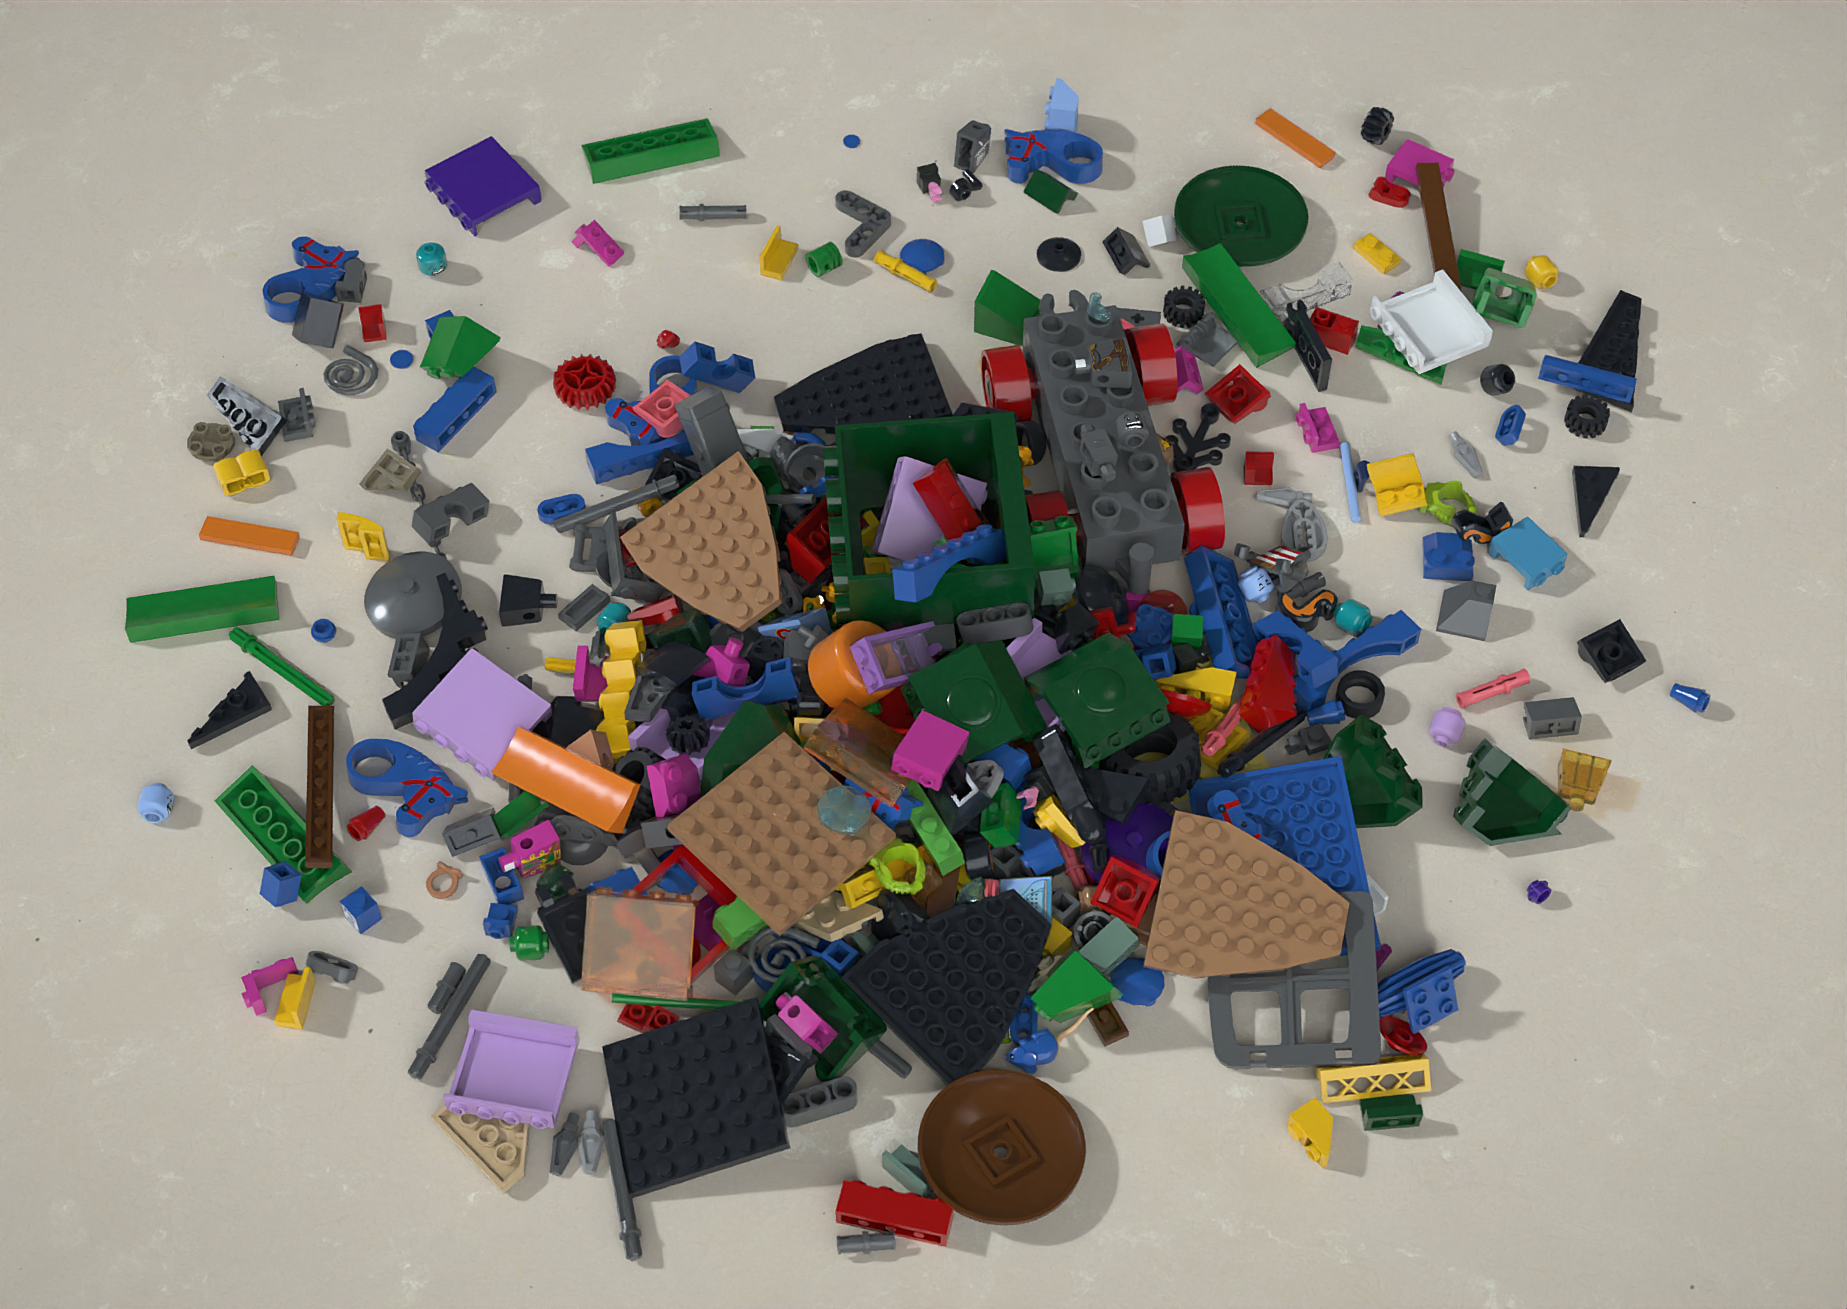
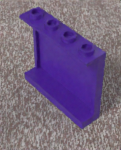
[424,136,542,236]

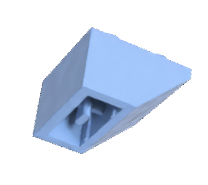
[1045,78,1079,133]

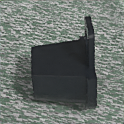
[746,636,784,684]

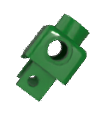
[1472,268,1537,328]

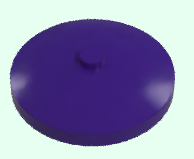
[1081,803,1173,893]

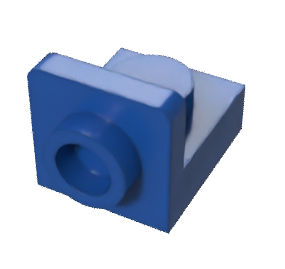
[483,903,518,939]

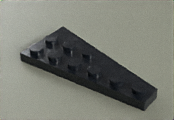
[1573,290,1642,412]

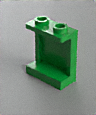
[1029,516,1081,589]

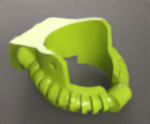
[1420,480,1478,525]
[868,838,926,895]

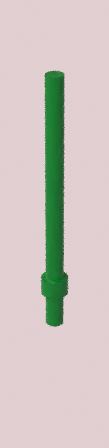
[612,992,748,1010]

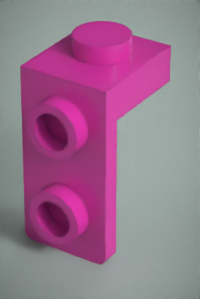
[572,220,624,267]
[241,957,299,1016]

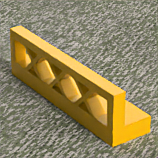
[835,842,934,909]
[1315,1054,1431,1103]

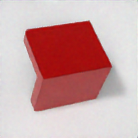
[359,304,387,342]
[1243,451,1274,485]

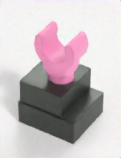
[916,162,942,203]
[1016,766,1056,809]

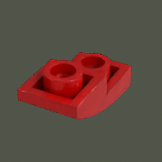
[617,1004,680,1033]

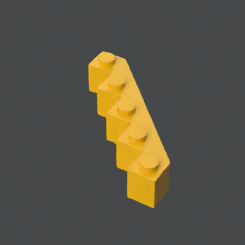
[596,620,647,764]

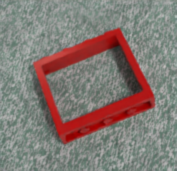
[612,844,738,988]

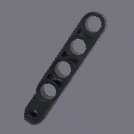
[1033,724,1107,844]

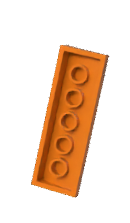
[491,727,641,833]

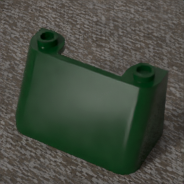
[760,956,887,1083]

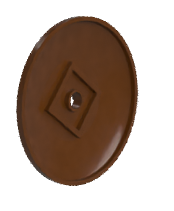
[918,1070,1086,1226]

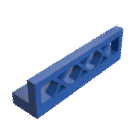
[1538,355,1637,403]

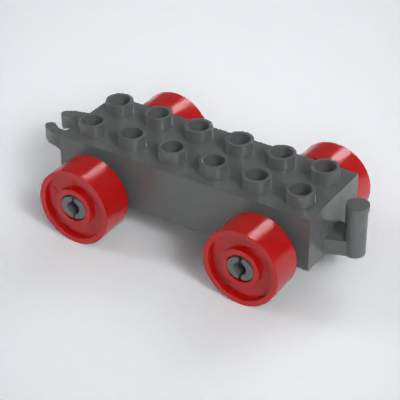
[981,290,1225,595]

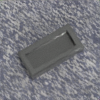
[558,584,611,632]

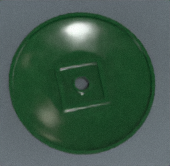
[1174,165,1308,267]

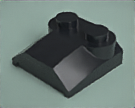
[645,448,702,500]
[1577,619,1646,683]
[871,889,930,941]

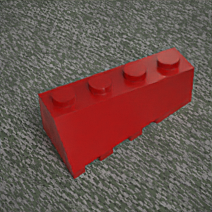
[1239,635,1297,733]

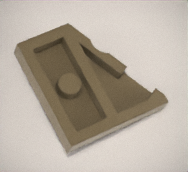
[359,449,422,491]

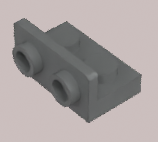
[765,1014,818,1068]

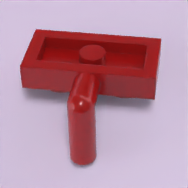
[1088,606,1137,640]

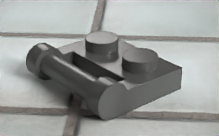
[569,524,607,572]

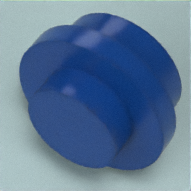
[311,619,336,642]

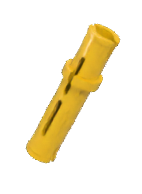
[874,250,938,293]

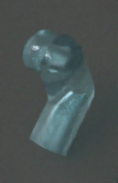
[1087,292,1111,322]

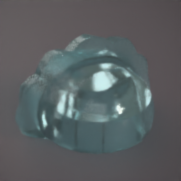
[957,877,985,904]

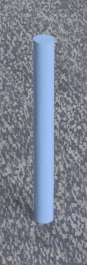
[1340,442,1361,522]

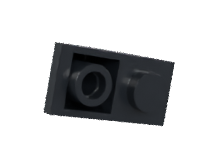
[1053,603,1100,655]

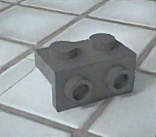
[278,388,316,442]

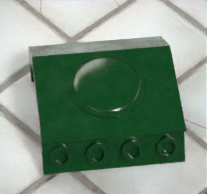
[1023,633,1171,769]
[900,640,1048,764]

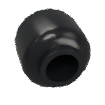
[1480,364,1515,396]

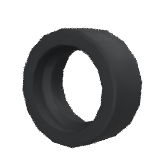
[1015,421,1046,466]
[1335,670,1385,719]

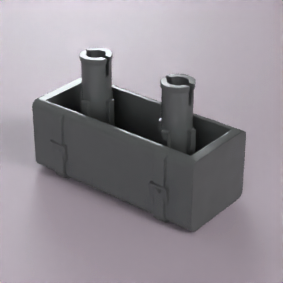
[674,388,750,477]

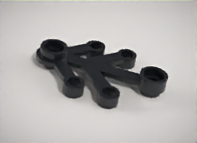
[1165,403,1231,472]

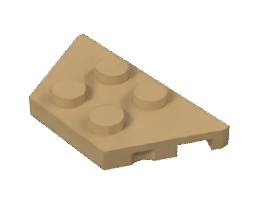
[792,891,884,942]

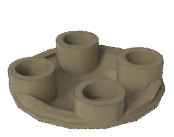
[187,422,235,461]

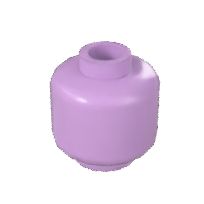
[1429,707,1466,747]

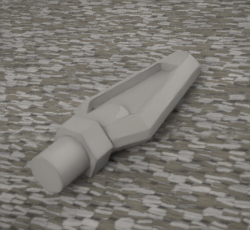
[1449,431,1483,478]
[1256,487,1312,507]
[577,1110,605,1174]

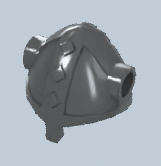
[1073,909,1113,950]

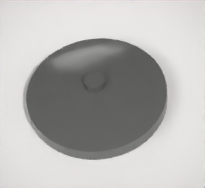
[364,551,462,639]

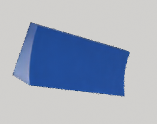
[1184,545,1258,679]

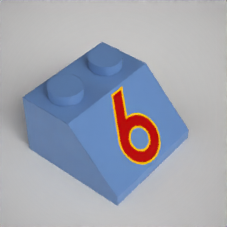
[758,608,832,646]

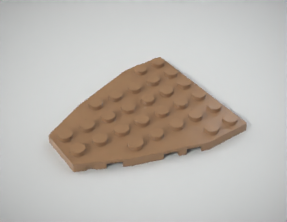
[620,451,783,632]
[1143,810,1350,979]

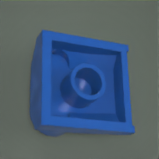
[1422,532,1475,582]

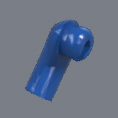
[793,433,826,446]

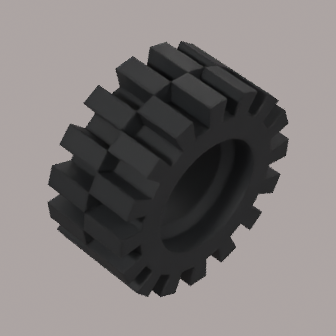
[1163,285,1205,328]
[1564,394,1610,439]

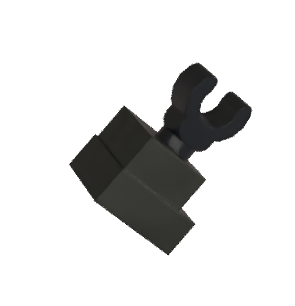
[1173,643,1213,675]

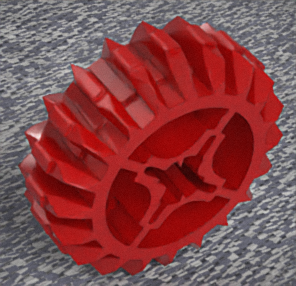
[553,353,616,411]

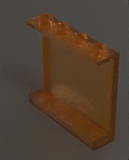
[803,698,913,808]
[581,887,699,1001]

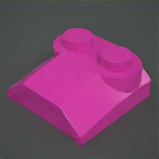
[647,754,701,817]

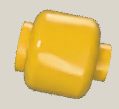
[1524,255,1559,289]

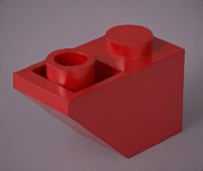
[1310,307,1359,355]

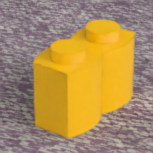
[213,450,270,496]

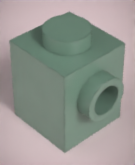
[1036,568,1076,606]

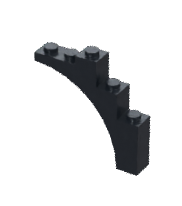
[382,573,488,730]

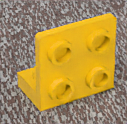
[1367,453,1427,517]

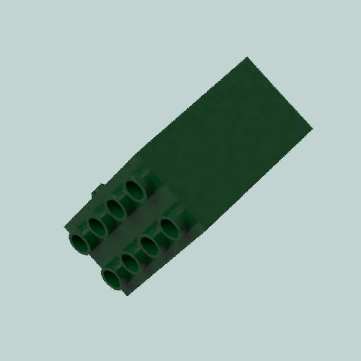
[823,412,1035,636]

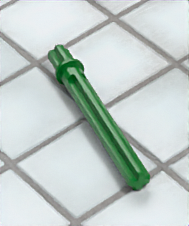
[229,627,334,706]

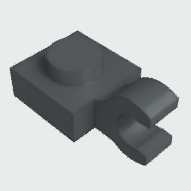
[1285,723,1332,756]

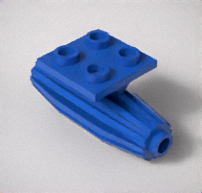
[1377,949,1466,1034]

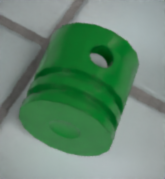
[805,241,843,277]

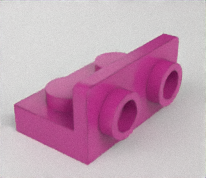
[1296,403,1340,453]

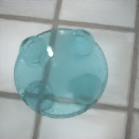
[818,786,871,835]

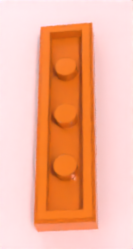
[1255,108,1336,168]
[199,516,300,556]

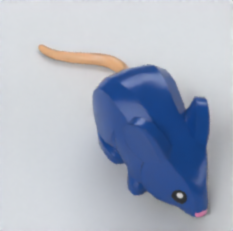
[1004,1007,1093,1074]

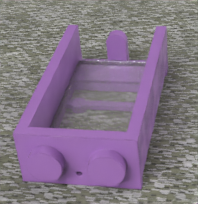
[850,621,942,694]

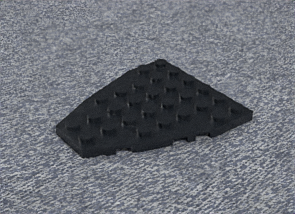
[774,333,953,434]
[841,889,1052,1086]

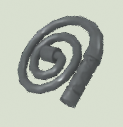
[323,345,379,395]
[748,926,820,983]

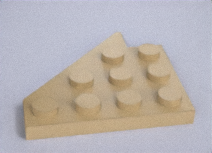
[431,1105,530,1194]

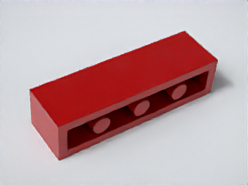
[835,1180,954,1247]

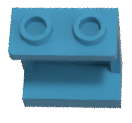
[1488,516,1567,590]

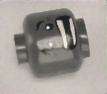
[1115,411,1149,448]

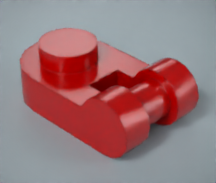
[1369,176,1411,208]

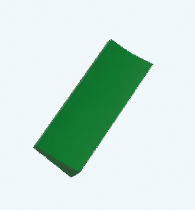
[582,118,720,184]
[1182,243,1296,368]
[125,575,279,643]
[214,765,352,904]

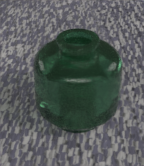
[536,863,575,901]

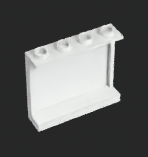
[1370,270,1493,374]

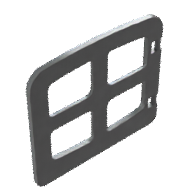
[1208,891,1381,1069]

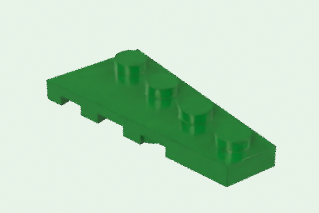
[1355,325,1447,385]

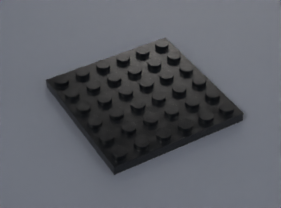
[602,997,790,1198]

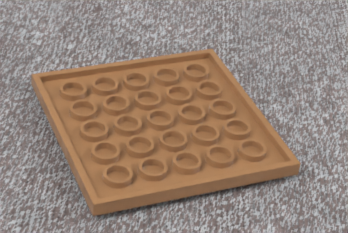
[668,732,896,936]

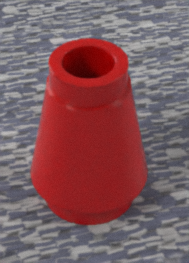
[346,805,386,841]

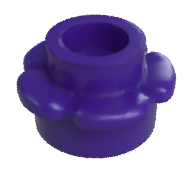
[1527,880,1552,904]

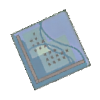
[999,876,1052,924]

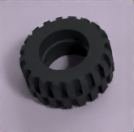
[1102,710,1201,806]

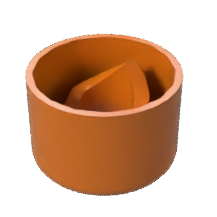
[808,620,902,713]

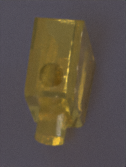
[1558,748,1611,811]

